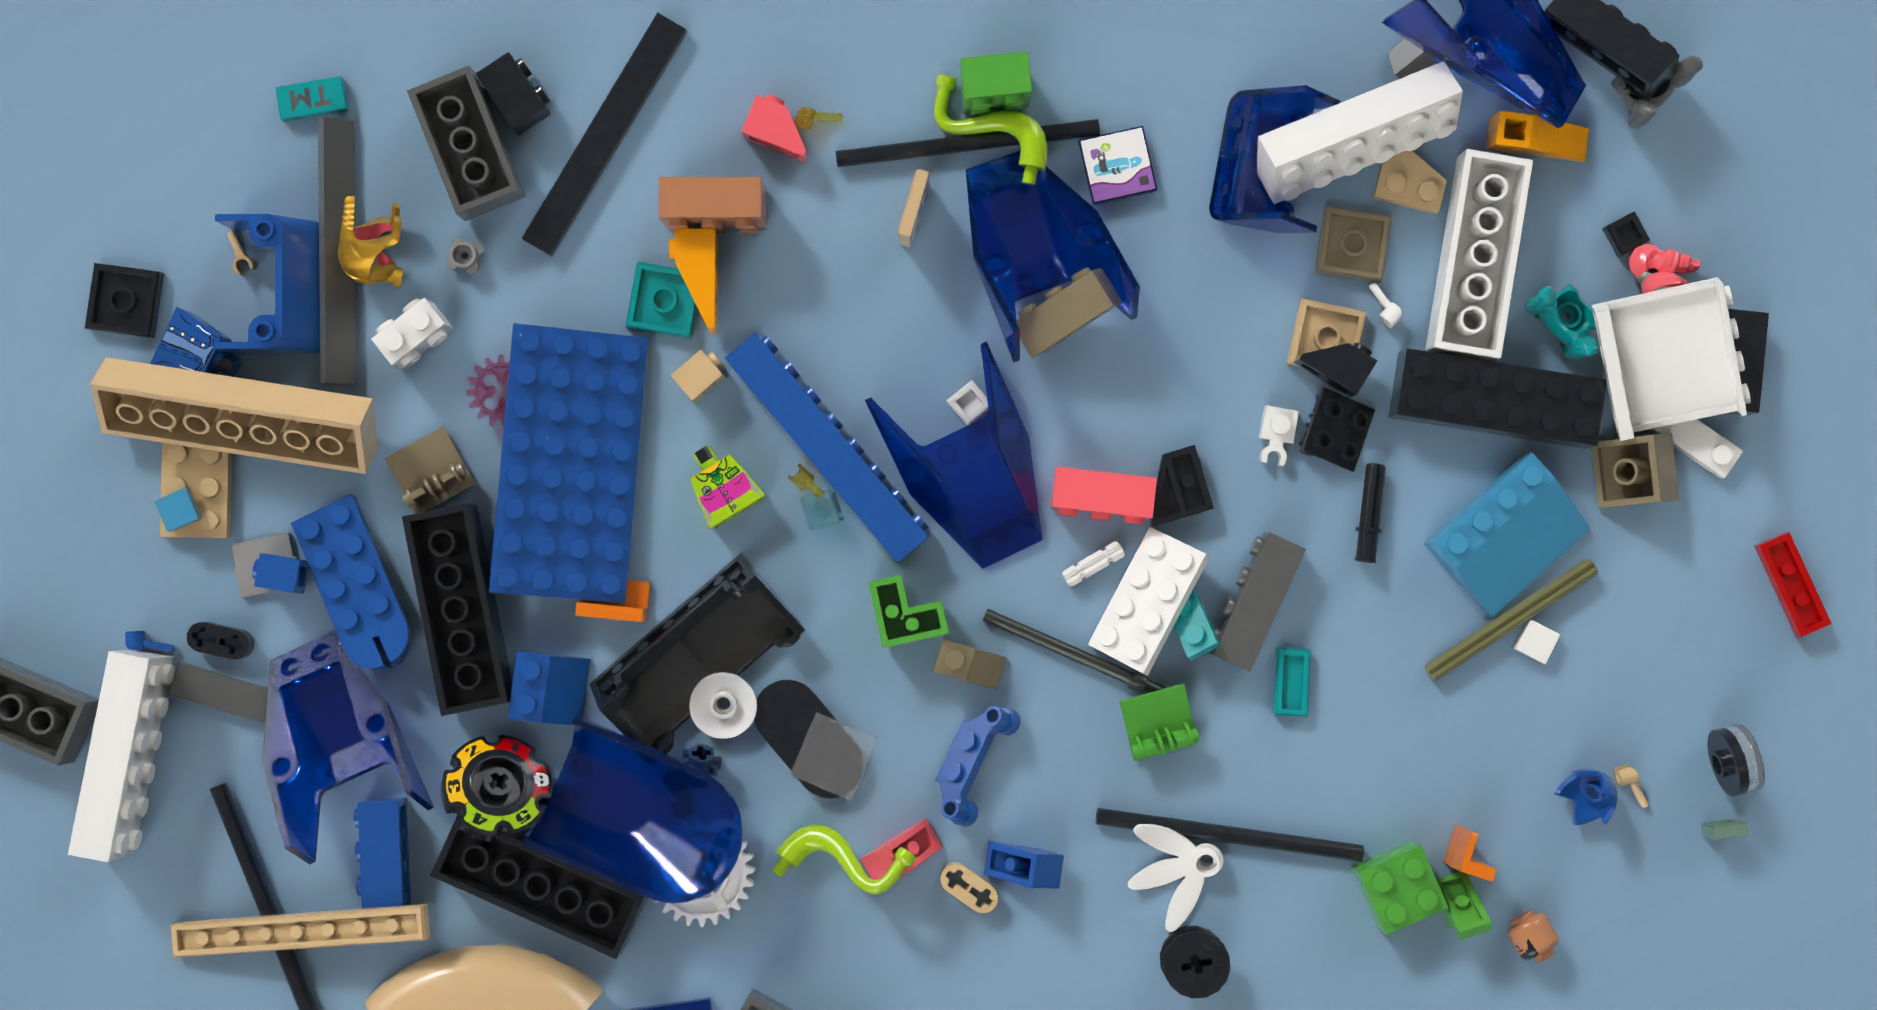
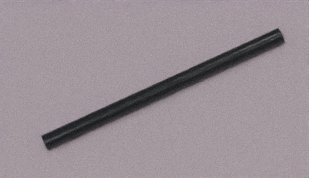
[835,119,1100,167]
[209,783,318,1010]
[1095,808,1364,862]

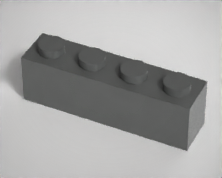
[1209,532,1306,671]

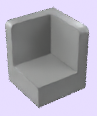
[1388,28,1446,79]

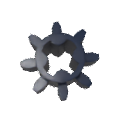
[679,744,722,786]

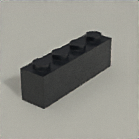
[1544,0,1680,100]

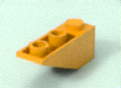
[1485,111,1589,162]

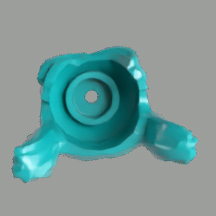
[1524,284,1598,361]

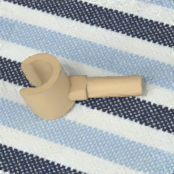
[227,231,257,275]
[1613,765,1649,808]

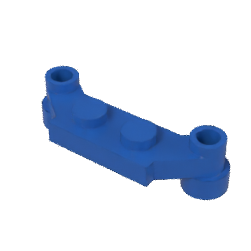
[935,706,1020,827]

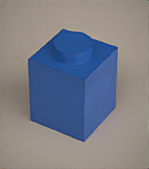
[252,553,309,594]

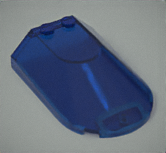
[523,716,743,903]

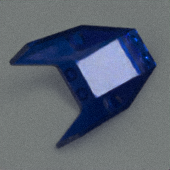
[1381,0,1586,128]
[965,150,1140,362]
[865,341,1043,569]
[262,632,434,865]

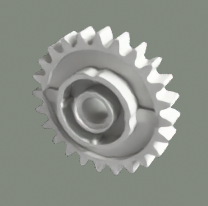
[646,817,756,927]

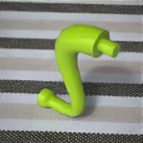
[934,75,1048,185]
[771,824,917,895]

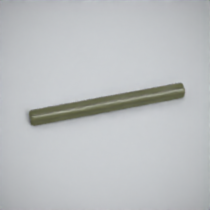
[1424,559,1598,681]

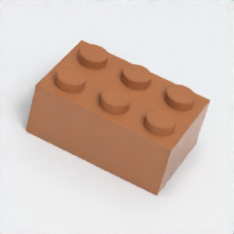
[659,177,766,234]

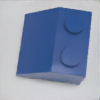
[508,650,590,725]

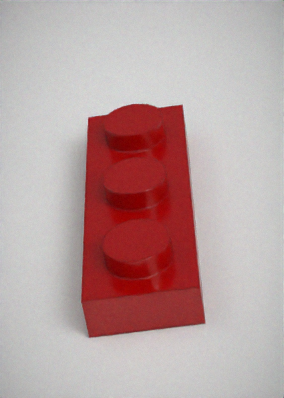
[1754,532,1832,637]

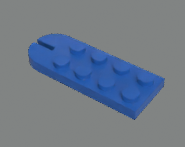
[291,494,412,670]

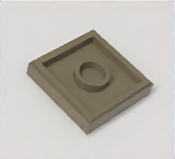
[1314,206,1392,283]

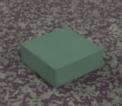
[1701,818,1748,840]

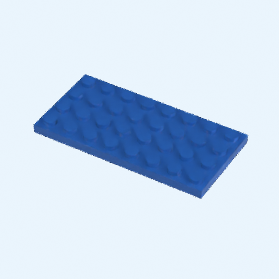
[489,323,648,603]

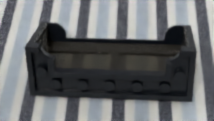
[589,553,805,763]

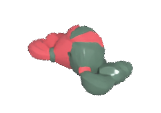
[1628,244,1701,294]

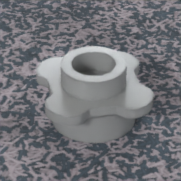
[446,238,484,275]

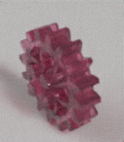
[465,355,509,427]

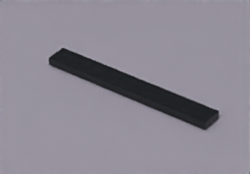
[522,12,687,257]

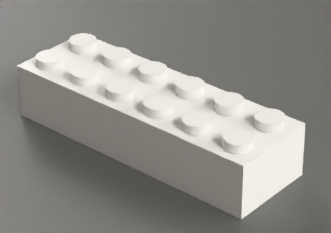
[1257,61,1463,204]
[1425,149,1533,362]
[68,650,175,862]

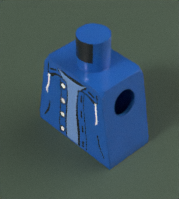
[150,307,241,377]

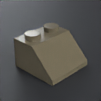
[1591,434,1679,508]

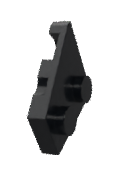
[1150,445,1214,527]

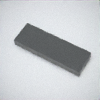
[169,662,278,723]

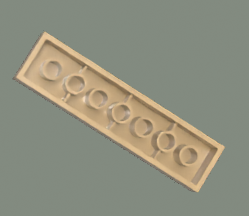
[90,357,378,474]

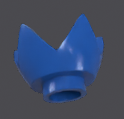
[1554,768,1618,826]

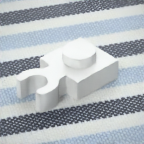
[1259,405,1299,466]

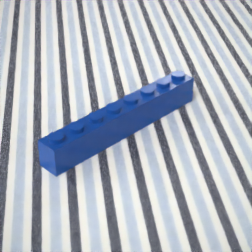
[725,333,929,563]

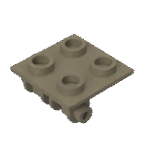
[385,426,475,514]

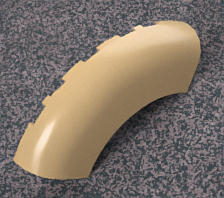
[365,944,604,1010]

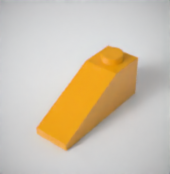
[669,229,718,334]

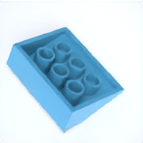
[1424,453,1590,618]

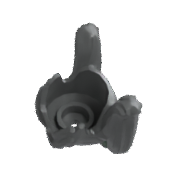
[1611,56,1703,129]

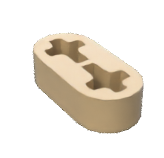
[941,862,998,913]

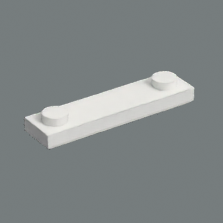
[1649,419,1743,479]

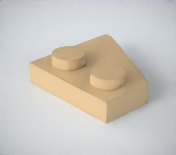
[1372,150,1447,214]

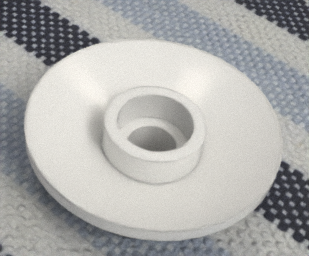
[689,672,757,739]

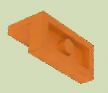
[575,580,651,622]
[1444,824,1497,882]

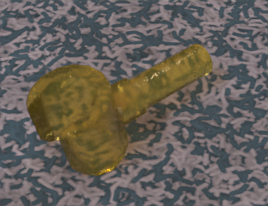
[794,107,842,130]
[788,464,823,498]

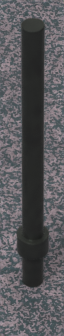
[982,609,1168,693]

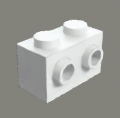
[371,298,454,369]

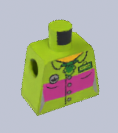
[690,445,767,529]

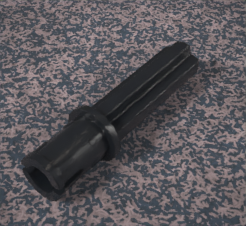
[1355,463,1386,563]

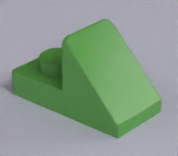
[1436,871,1492,940]

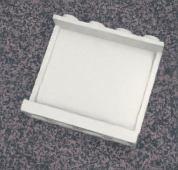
[1591,277,1751,441]

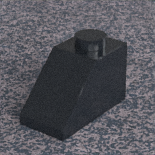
[1293,342,1378,398]

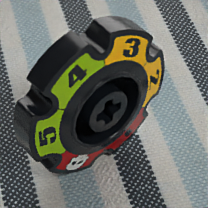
[440,735,552,842]

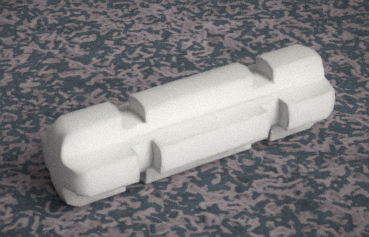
[1062,541,1125,586]

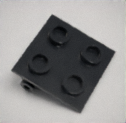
[1299,387,1375,472]

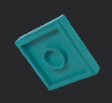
[625,262,697,339]

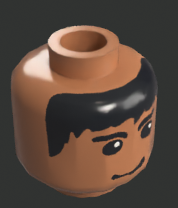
[1508,909,1559,963]

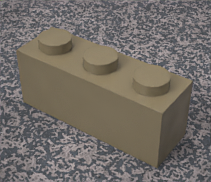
[1011,267,1122,358]

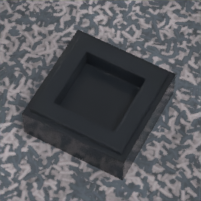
[1602,211,1650,257]

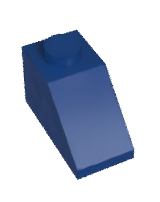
[983,841,1064,889]

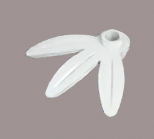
[1128,824,1223,932]

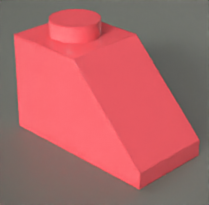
[741,94,808,163]
[860,818,943,880]

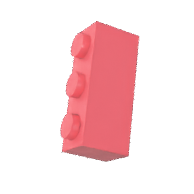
[1050,467,1157,525]

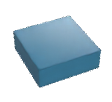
[154,488,202,532]

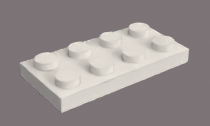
[1088,527,1210,676]

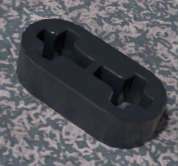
[187,622,254,659]

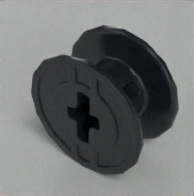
[1160,925,1230,999]

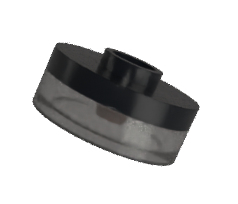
[1707,724,1765,796]

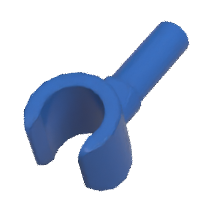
[125,631,175,653]

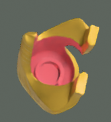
[338,196,403,288]

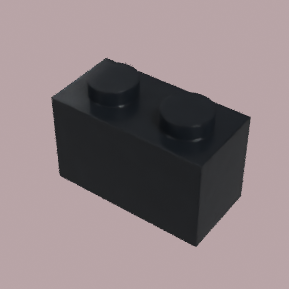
[475,52,551,136]

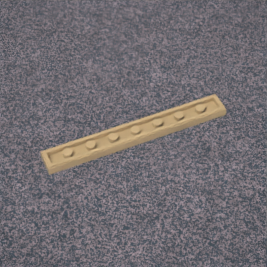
[170,904,431,958]

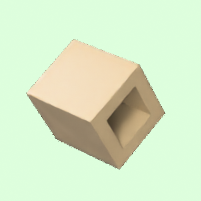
[670,349,726,403]

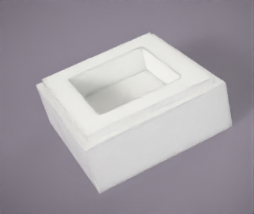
[946,380,993,427]
[1513,619,1561,664]

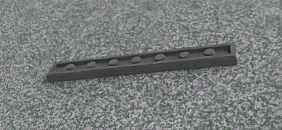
[318,117,357,386]

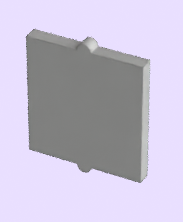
[231,533,298,598]

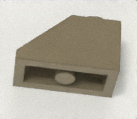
[933,638,1007,689]

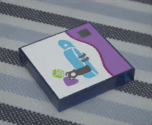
[1078,126,1158,206]

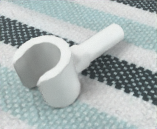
[1369,282,1402,328]

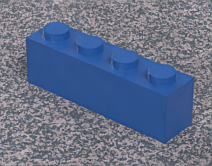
[353,797,411,909]

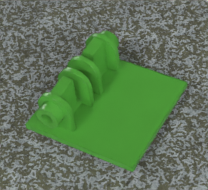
[1119,683,1200,761]

